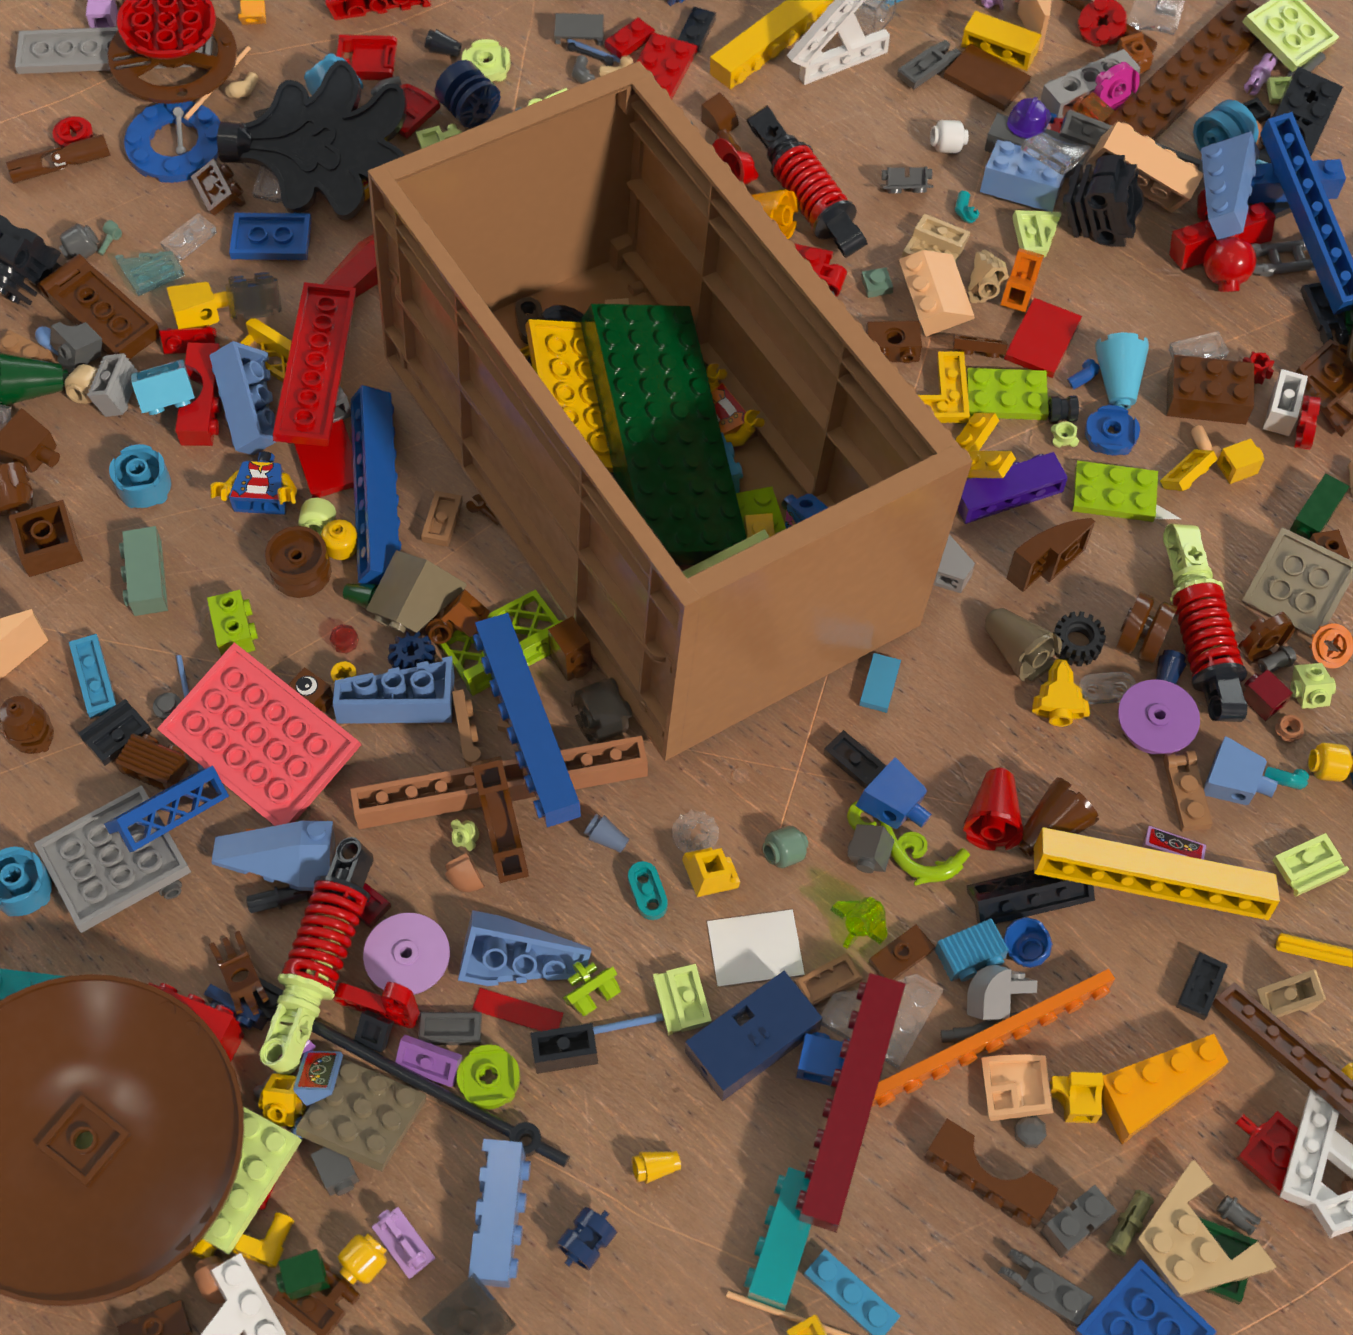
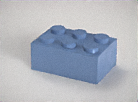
[980,140,1070,212]

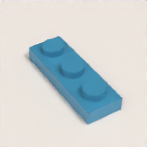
[69,634,117,719]
[804,1249,901,1335]

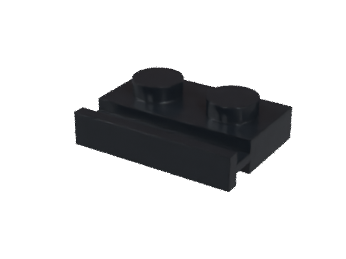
[78,699,152,766]

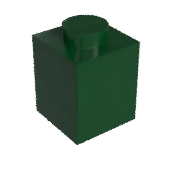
[275,1249,330,1300]

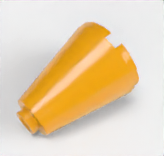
[751,189,798,239]

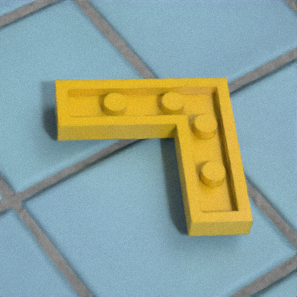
[918,352,970,423]
[955,413,1016,478]

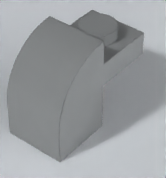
[967,965,1037,1020]

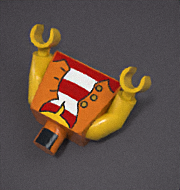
[706,364,765,447]

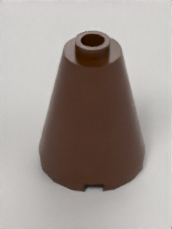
[1017,777,1099,858]

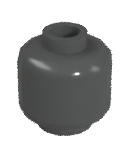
[59,224,99,259]

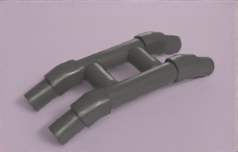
[1251,238,1315,277]

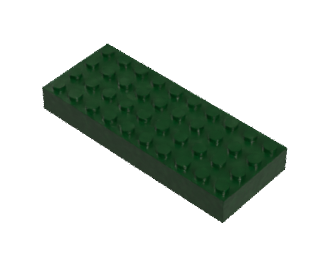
[580,304,747,566]

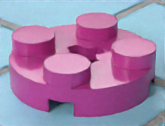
[1094,61,1140,112]

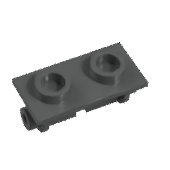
[880,166,933,193]

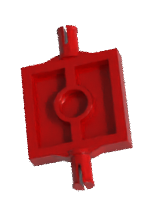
[1235,1110,1331,1203]

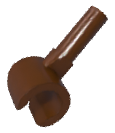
[466,494,500,526]

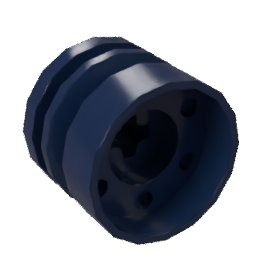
[434,60,501,128]

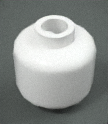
[930,120,969,153]

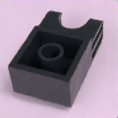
[1261,66,1343,156]

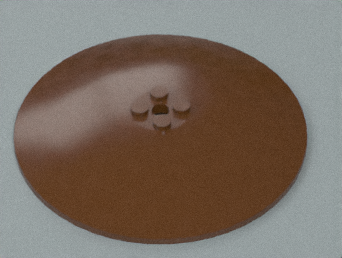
[0,974,245,1307]

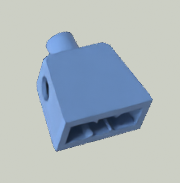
[1203,736,1278,805]

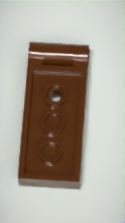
[37,254,160,361]

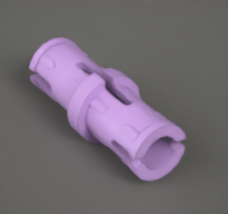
[1244,53,1278,95]

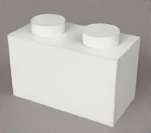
[1263,369,1308,436]

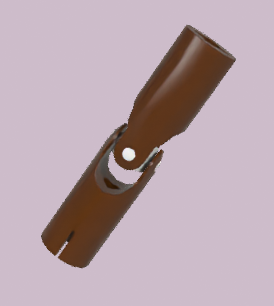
[6,134,111,184]

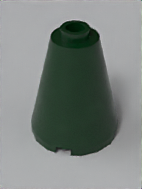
[0,353,68,406]

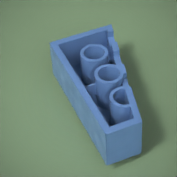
[209,341,276,455]
[468,1139,531,1288]

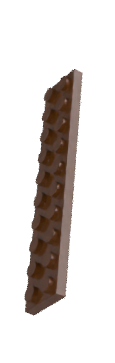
[1103,0,1260,141]

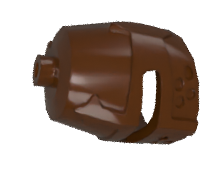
[0,462,33,516]
[0,696,54,754]

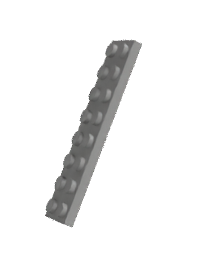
[15,27,213,74]

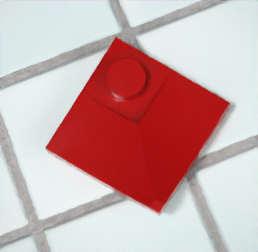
[399,83,441,139]

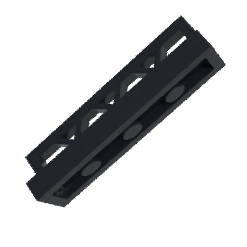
[967,870,1095,924]

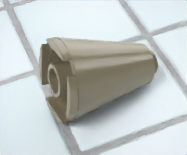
[985,608,1062,681]

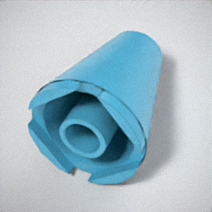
[1095,332,1149,410]

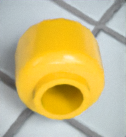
[321,519,358,560]
[1308,742,1353,782]
[338,1233,387,1285]

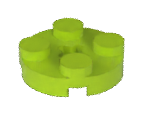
[457,1045,520,1109]

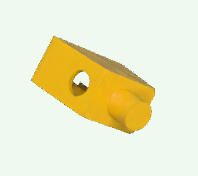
[166,282,232,329]

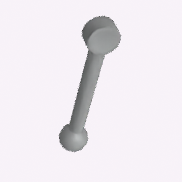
[173,107,186,155]

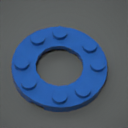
[124,101,221,183]

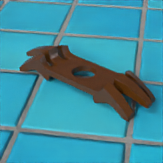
[209,931,268,1015]

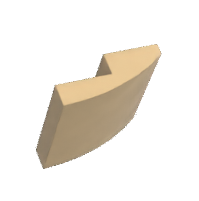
[902,214,970,263]

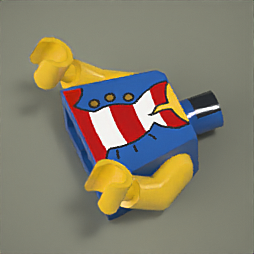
[210,451,297,515]

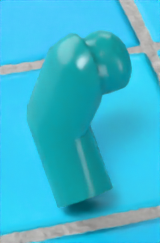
[955,191,979,223]
[1264,766,1309,790]

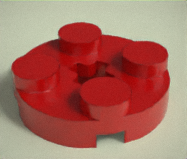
[1078,0,1127,47]
[1294,395,1321,450]

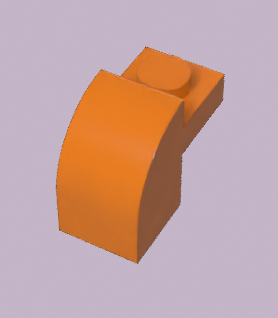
[1001,248,1044,312]

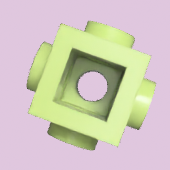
[1290,663,1336,709]

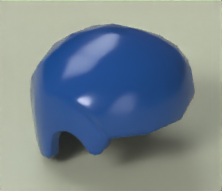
[1004,917,1052,968]

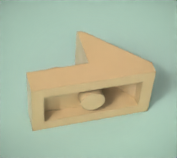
[1257,969,1326,1018]

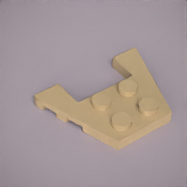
[1136,1160,1277,1298]

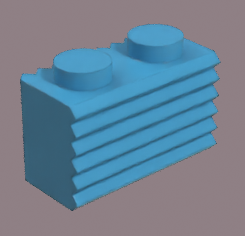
[935,919,1009,982]

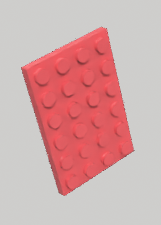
[157,642,362,826]

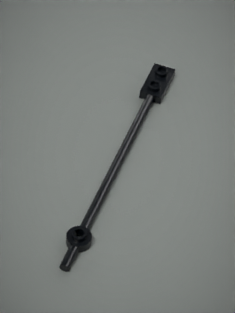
[239,977,570,1167]

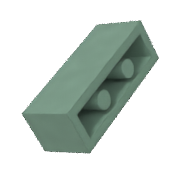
[119,526,168,616]

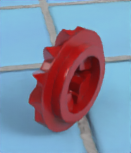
[52,116,93,148]

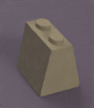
[366,550,467,633]

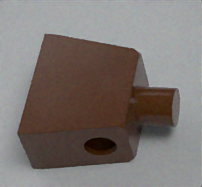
[0,408,60,473]

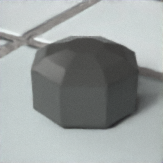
[1014,1115,1047,1148]

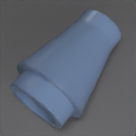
[584,814,630,853]

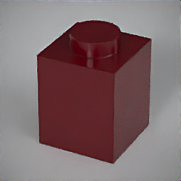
[1243,669,1293,722]

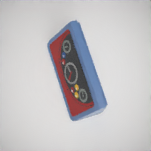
[294,1051,343,1106]

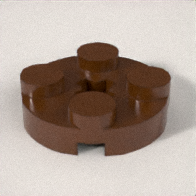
[1238,612,1295,662]

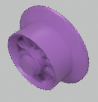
[1118,680,1200,754]

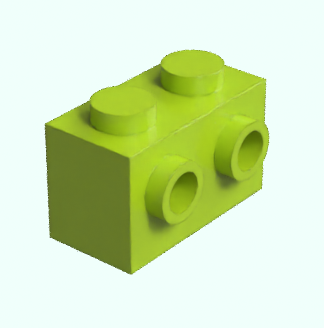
[207,590,258,656]

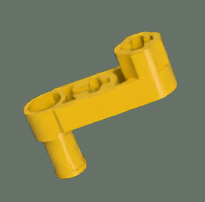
[190,1212,294,1268]

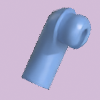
[35,326,58,356]

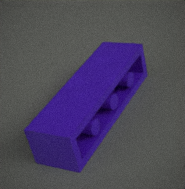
[957,452,1068,524]

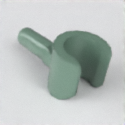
[97,220,122,256]

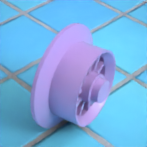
[363,913,450,995]

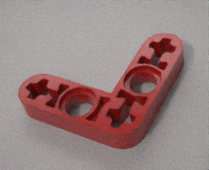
[332,982,420,1028]

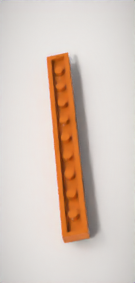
[872,968,1115,1108]

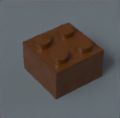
[9,500,84,577]

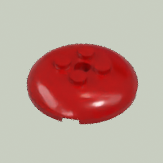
[117,0,216,60]

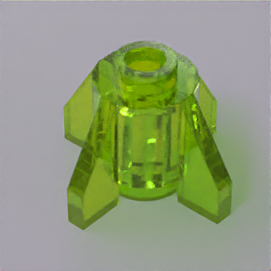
[830,897,888,949]

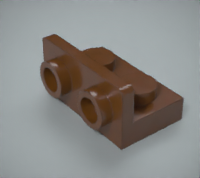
[191,158,245,216]

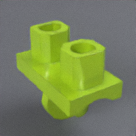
[563,962,621,1017]

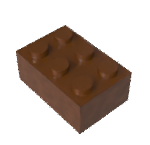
[1166,355,1254,425]

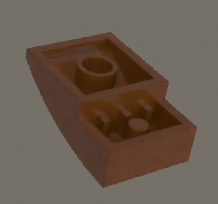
[1006,518,1095,592]

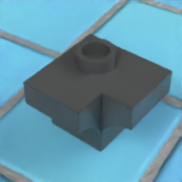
[50,322,102,374]

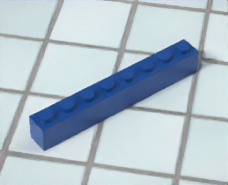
[1260,112,1353,315]
[350,385,401,585]
[472,613,581,828]

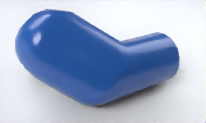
[1067,359,1100,390]

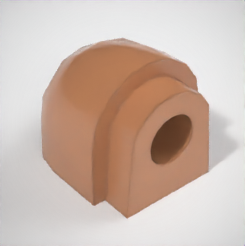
[445,852,485,893]
[194,1256,225,1304]

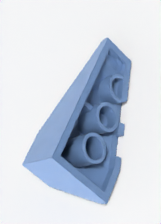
[212,821,335,891]
[458,910,591,986]

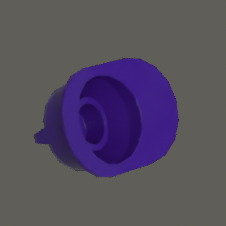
[1007,97,1051,139]

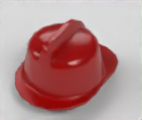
[712,138,759,185]

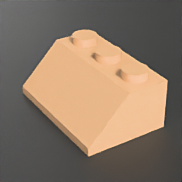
[899,250,975,337]

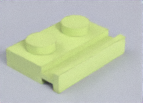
[1273,833,1349,897]
[653,964,712,1035]

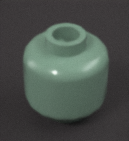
[763,826,809,868]

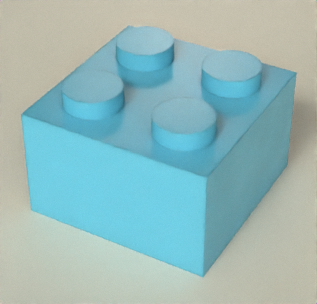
[131,359,195,415]

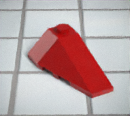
[322,233,378,297]

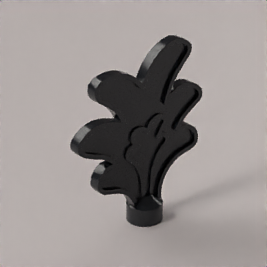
[217,60,407,221]

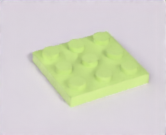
[1243,0,1339,72]

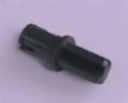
[246,886,308,913]

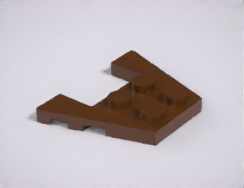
[1295,340,1353,437]

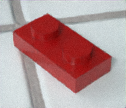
[605,17,655,59]

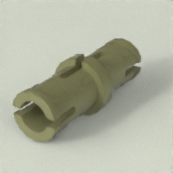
[1106,1190,1154,1256]

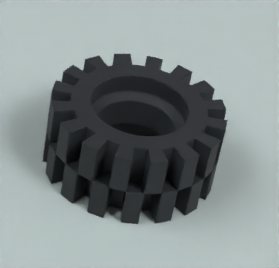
[1053,611,1106,666]

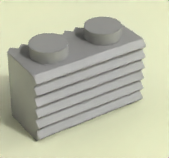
[87,354,137,417]

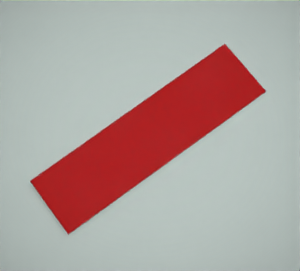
[472,988,564,1031]

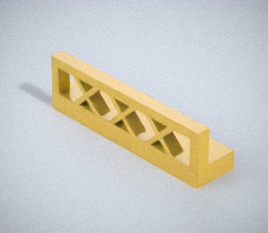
[240,316,292,382]

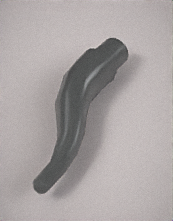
[940,1012,1018,1044]

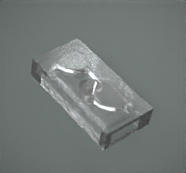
[160,213,217,262]
[1168,331,1229,359]

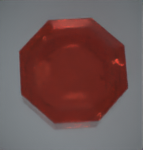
[329,624,359,654]

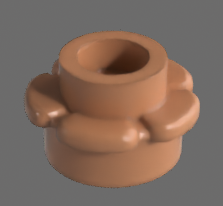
[1275,715,1304,742]

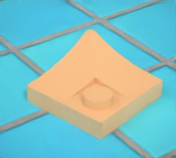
[981,1055,1054,1121]

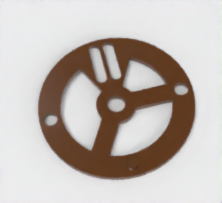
[108,16,237,104]

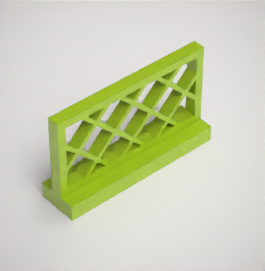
[439,589,562,696]

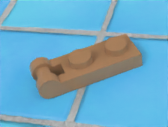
[452,690,481,767]
[1164,750,1213,832]

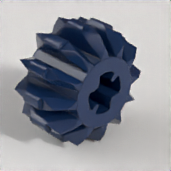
[387,630,436,670]

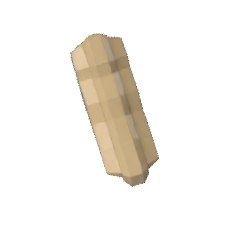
[968,250,1009,303]

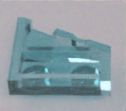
[115,251,185,296]

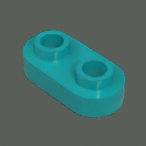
[628,861,668,920]

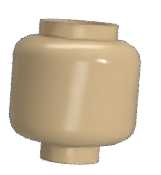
[64,364,98,404]

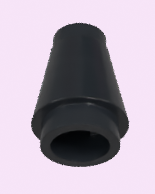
[424,29,462,57]

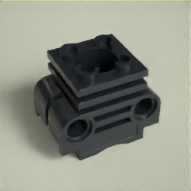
[1063,155,1145,247]
[0,215,61,306]

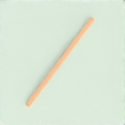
[184,46,251,120]
[726,1291,851,1335]

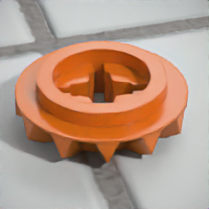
[1309,623,1353,669]

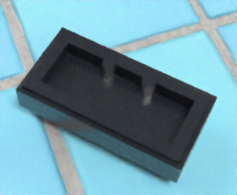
[1176,952,1228,1020]

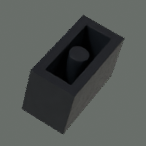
[530,1023,598,1074]

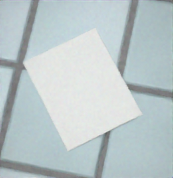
[707,909,805,987]

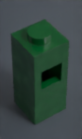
[1289,473,1350,540]

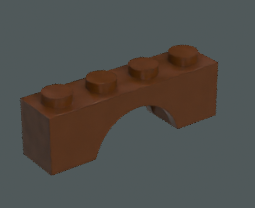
[472,756,529,883]
[924,1118,1059,1228]

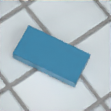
[859,653,901,713]

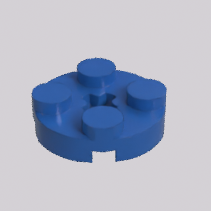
[1085,405,1140,456]

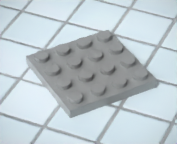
[34,785,191,933]

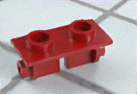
[159,326,217,354]

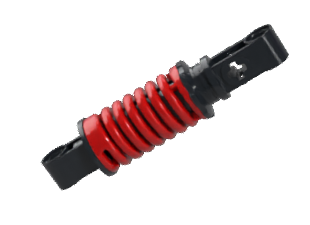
[746,105,868,258]

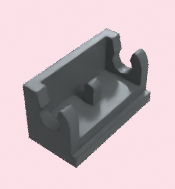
[554,13,604,46]

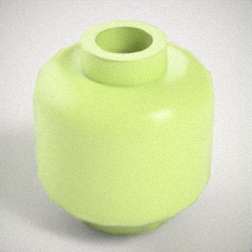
[298,497,336,535]

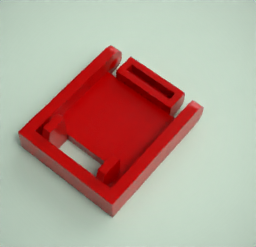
[336,35,398,80]

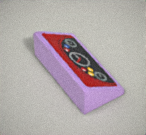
[1142,826,1206,860]

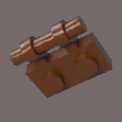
[272,1260,360,1335]

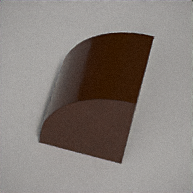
[701,92,739,134]

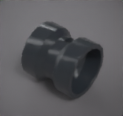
[1048,395,1079,423]

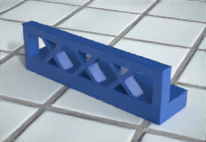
[104,765,229,852]

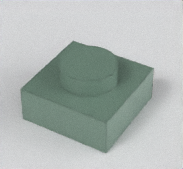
[861,267,893,298]

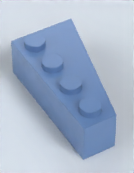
[1201,132,1260,240]
[333,656,455,724]

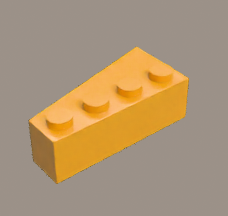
[1101,1034,1229,1145]

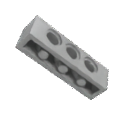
[1040,49,1141,118]

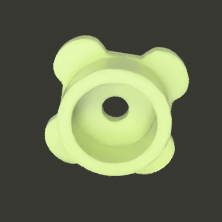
[1051,421,1079,447]
[451,819,479,851]

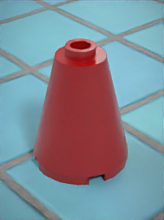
[963,767,1023,851]

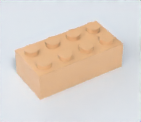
[1087,121,1204,213]

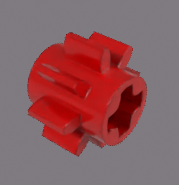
[1242,351,1274,385]

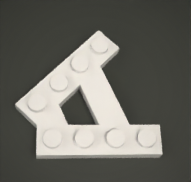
[787,0,890,85]
[1280,1089,1353,1238]
[201,1253,286,1335]

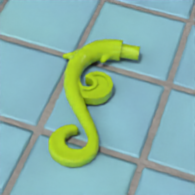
[847,800,970,886]

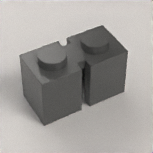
[1040,1185,1117,1258]

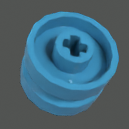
[1193,99,1259,152]

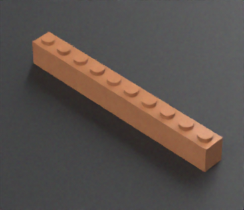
[350,736,648,829]

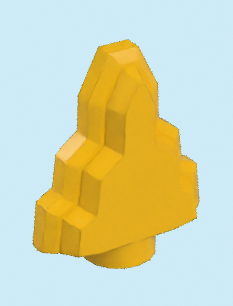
[1032,659,1090,727]

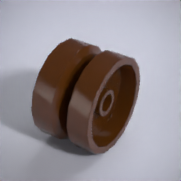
[265,526,332,598]
[1116,592,1177,664]

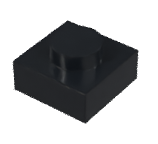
[354,1010,394,1053]

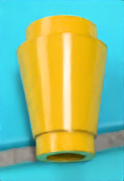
[632,1151,681,1184]

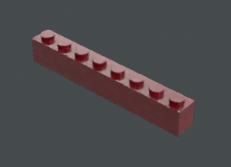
[795,973,906,1233]

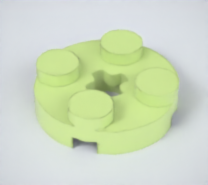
[462,39,511,82]

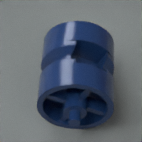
[556,1206,617,1271]

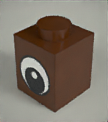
[288,667,334,712]

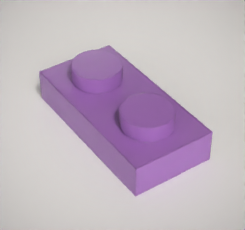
[395,1035,462,1087]

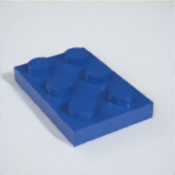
[229,213,312,260]

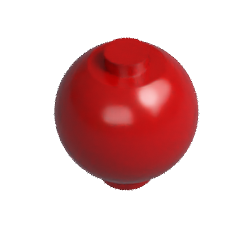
[1203,234,1256,292]

